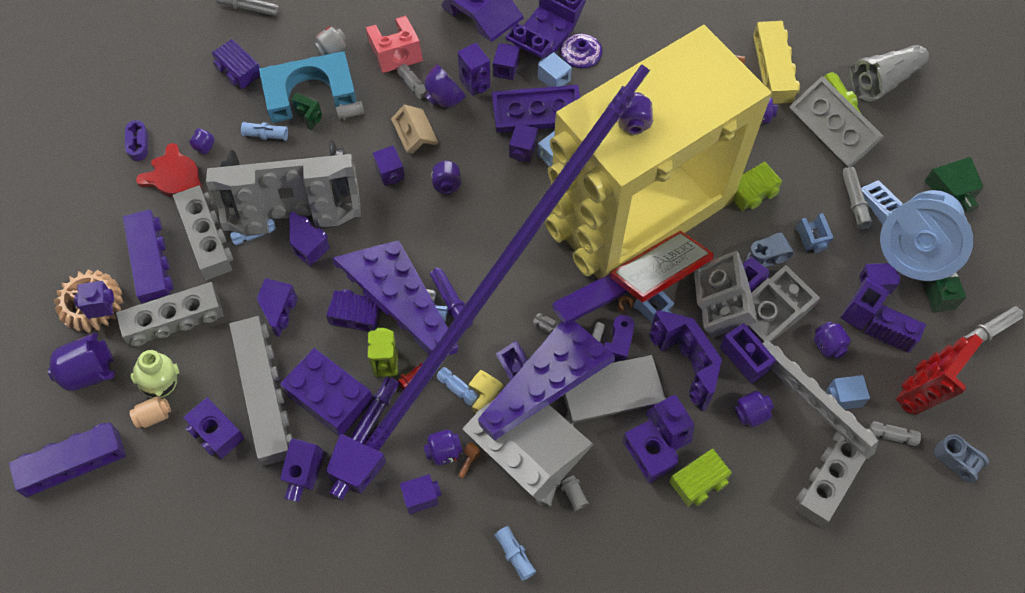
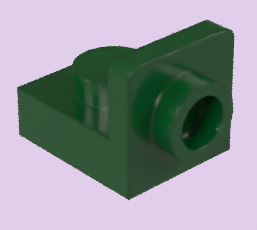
[291,92,322,130]

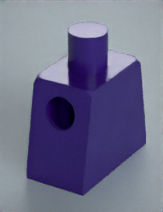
[646,395,694,451]
[326,434,386,501]
[280,438,326,503]

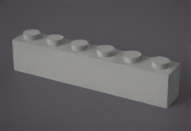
[229,316,293,466]

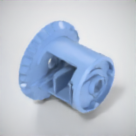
[880,190,973,281]

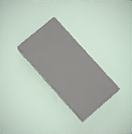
[789,76,884,168]
[563,355,665,423]

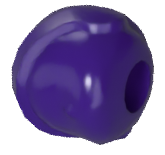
[189,128,215,155]

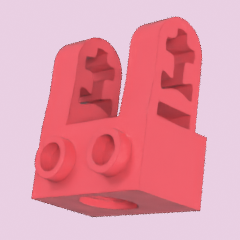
[365,16,423,73]

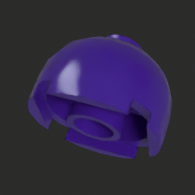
[424,64,466,108]

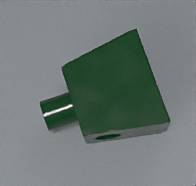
[925,157,983,213]

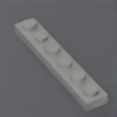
[762,340,878,459]

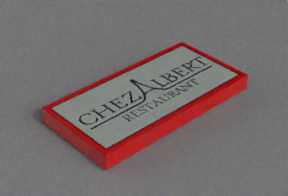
[610,230,714,303]

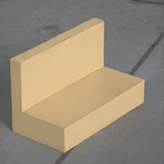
[391,105,439,154]

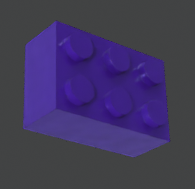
[280,348,373,437]

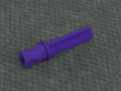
[430,267,473,329]
[350,376,400,444]

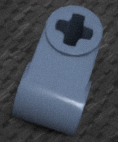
[746,233,794,268]
[934,434,989,483]

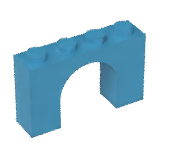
[259,51,357,123]

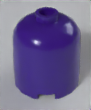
[48,333,115,391]

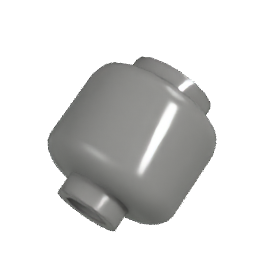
[314,26,347,56]

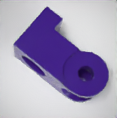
[605,315,635,363]

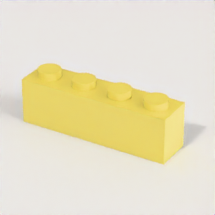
[753,21,800,104]

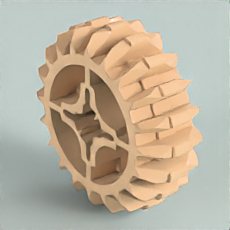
[54,269,123,333]

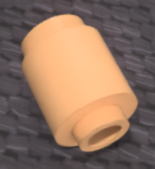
[130,396,171,428]

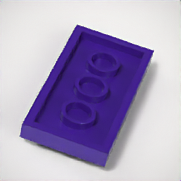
[492,85,580,133]

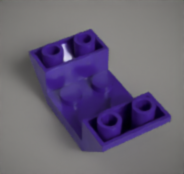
[441,0,524,42]
[505,0,586,58]
[649,310,722,411]

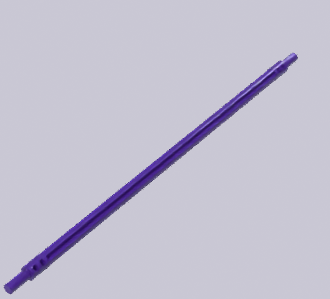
[366,64,650,451]

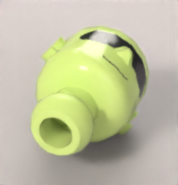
[131,350,180,398]

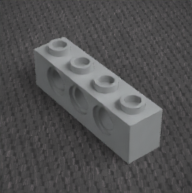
[173,185,234,280]
[116,282,224,347]
[795,431,866,528]

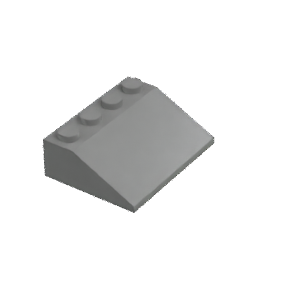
[462,401,593,502]

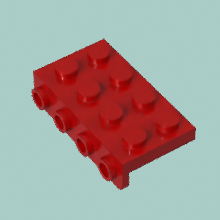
[895,333,984,415]

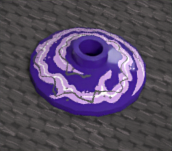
[560,34,602,69]

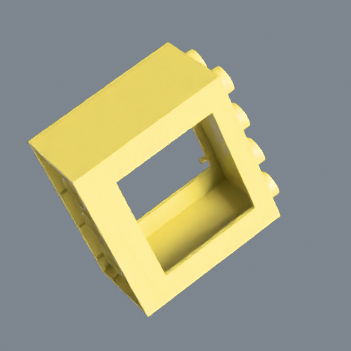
[545,25,772,279]

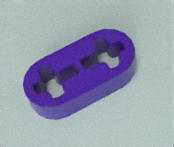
[125,120,148,161]

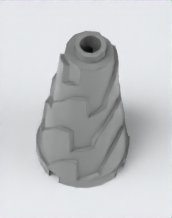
[849,45,929,102]

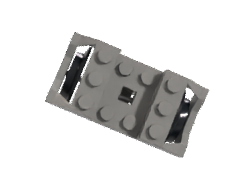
[206,140,361,235]

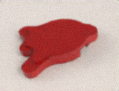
[136,143,203,197]

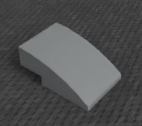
[694,251,757,338]
[748,265,820,342]

